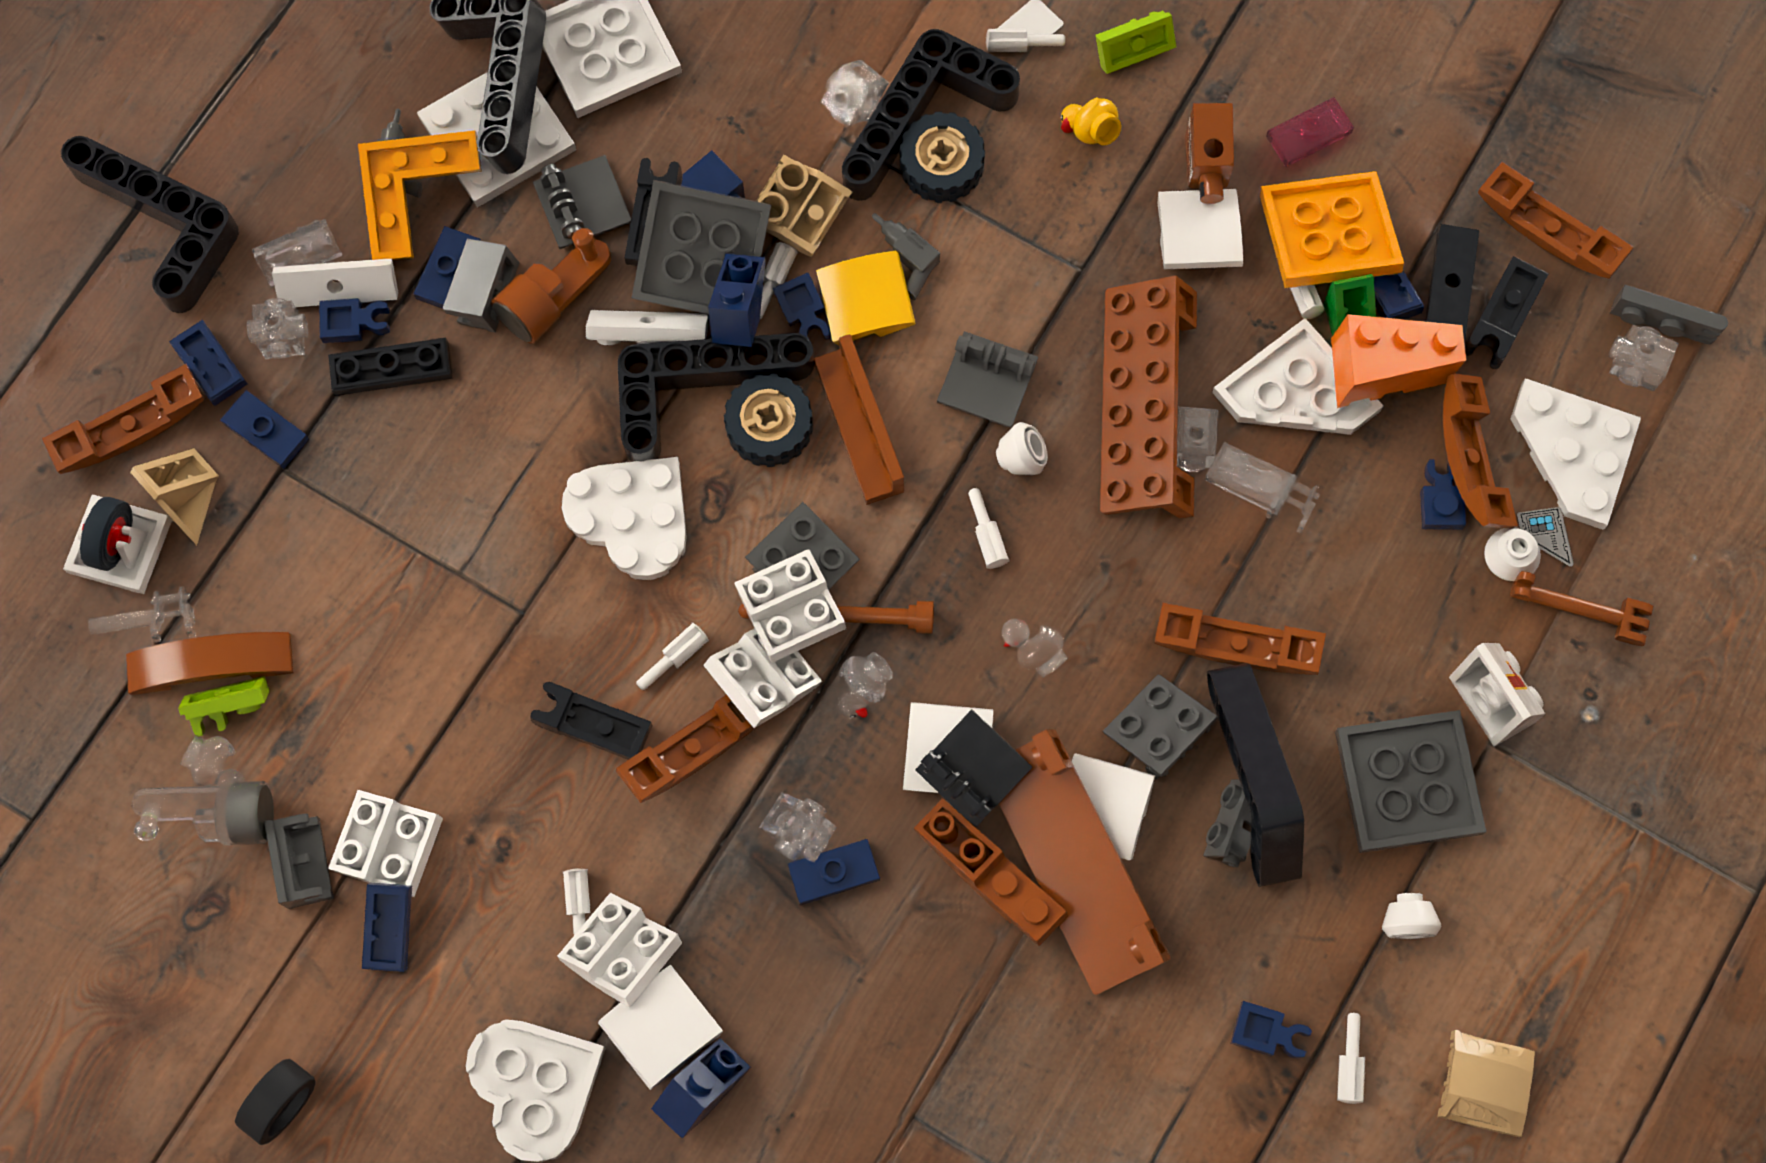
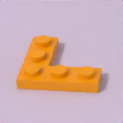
[358,130,482,261]

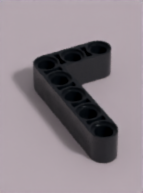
[430,0,546,174]
[842,29,1020,201]
[61,136,239,313]
[618,333,814,462]
[1207,663,1304,887]

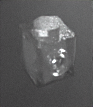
[1177,406,1218,472]

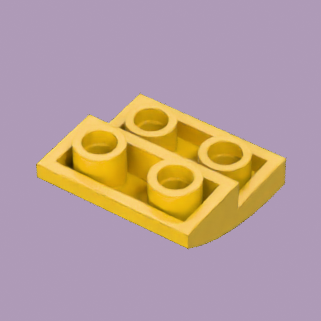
[816,251,916,346]

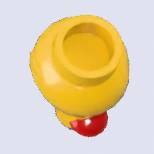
[1061,97,1122,145]

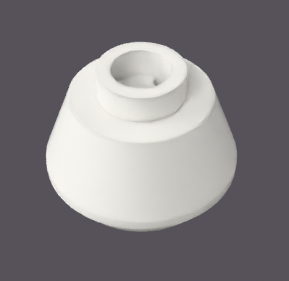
[996,422,1048,475]
[1484,528,1541,581]
[1382,893,1441,939]

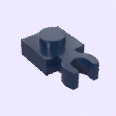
[773,272,830,340]
[319,298,390,343]
[1420,459,1466,530]
[1230,1001,1312,1059]

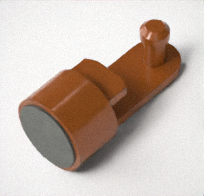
[491,228,611,344]

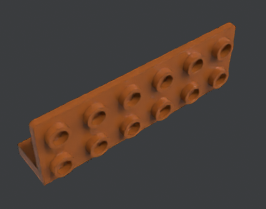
[1100,275,1197,519]
[999,729,1171,995]

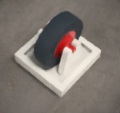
[63,495,172,594]

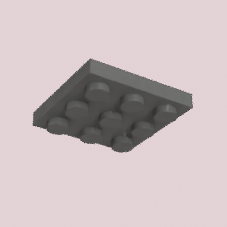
[631,180,771,314]
[1335,710,1486,853]

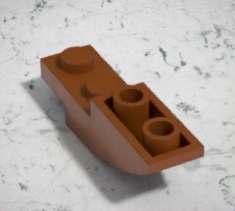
[914,798,1068,946]

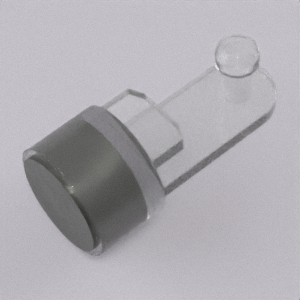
[131,781,274,845]

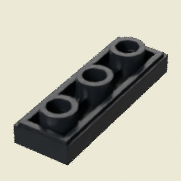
[1425,224,1479,340]
[328,337,453,396]

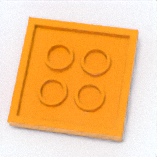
[1260,171,1404,288]

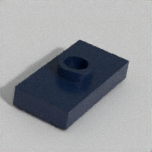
[413,226,481,309]
[1374,271,1424,320]
[169,320,248,406]
[220,390,309,469]
[787,839,880,905]
[362,882,412,972]

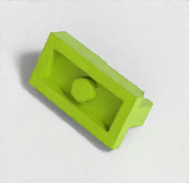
[1095,10,1177,74]
[178,676,269,737]

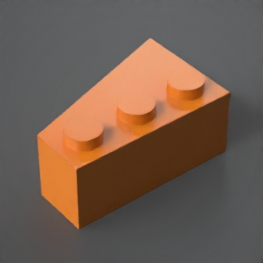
[1331,314,1466,408]

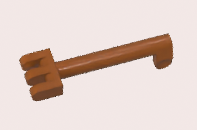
[1510,571,1653,646]

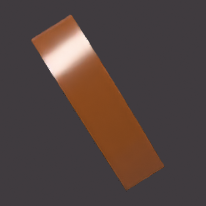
[1478,162,1634,279]
[42,364,204,474]
[1443,373,1518,529]
[1155,603,1326,675]
[126,632,294,695]
[616,694,758,803]

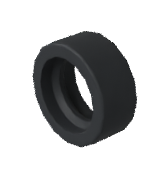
[235,1059,316,1145]

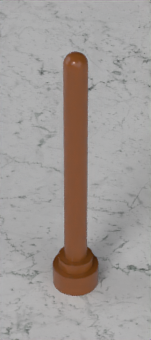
[738,601,934,634]

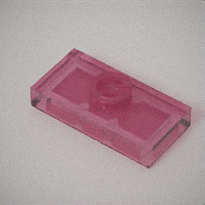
[1266,97,1354,167]

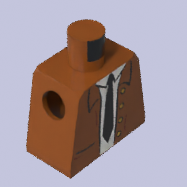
[1185,103,1234,204]

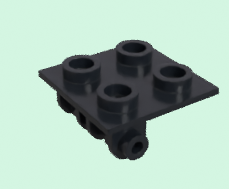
[915,709,1033,827]

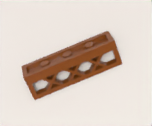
[814,334,904,505]

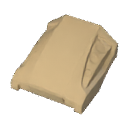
[756,155,852,257]
[1437,1030,1535,1137]

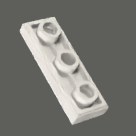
[272,258,398,308]
[586,310,709,345]

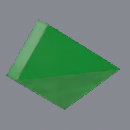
[1323,274,1376,336]

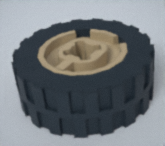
[899,111,985,203]
[724,374,813,467]

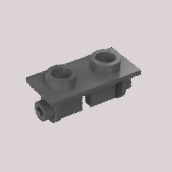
[1203,779,1251,868]

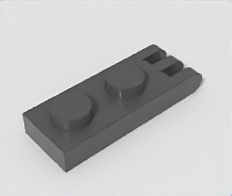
[1610,285,1728,344]

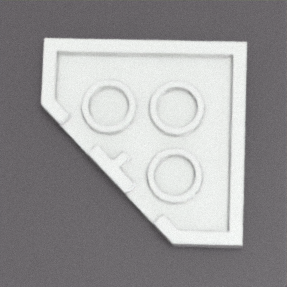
[1212,318,1383,435]
[1510,378,1641,530]

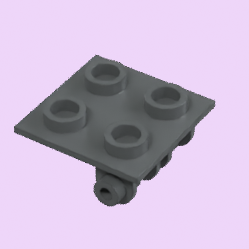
[533,155,631,249]
[937,331,1038,428]
[745,502,860,590]
[1103,674,1218,780]

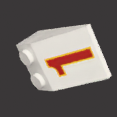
[1449,643,1545,747]

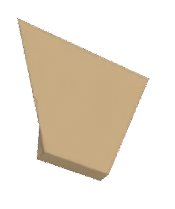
[130,448,219,546]

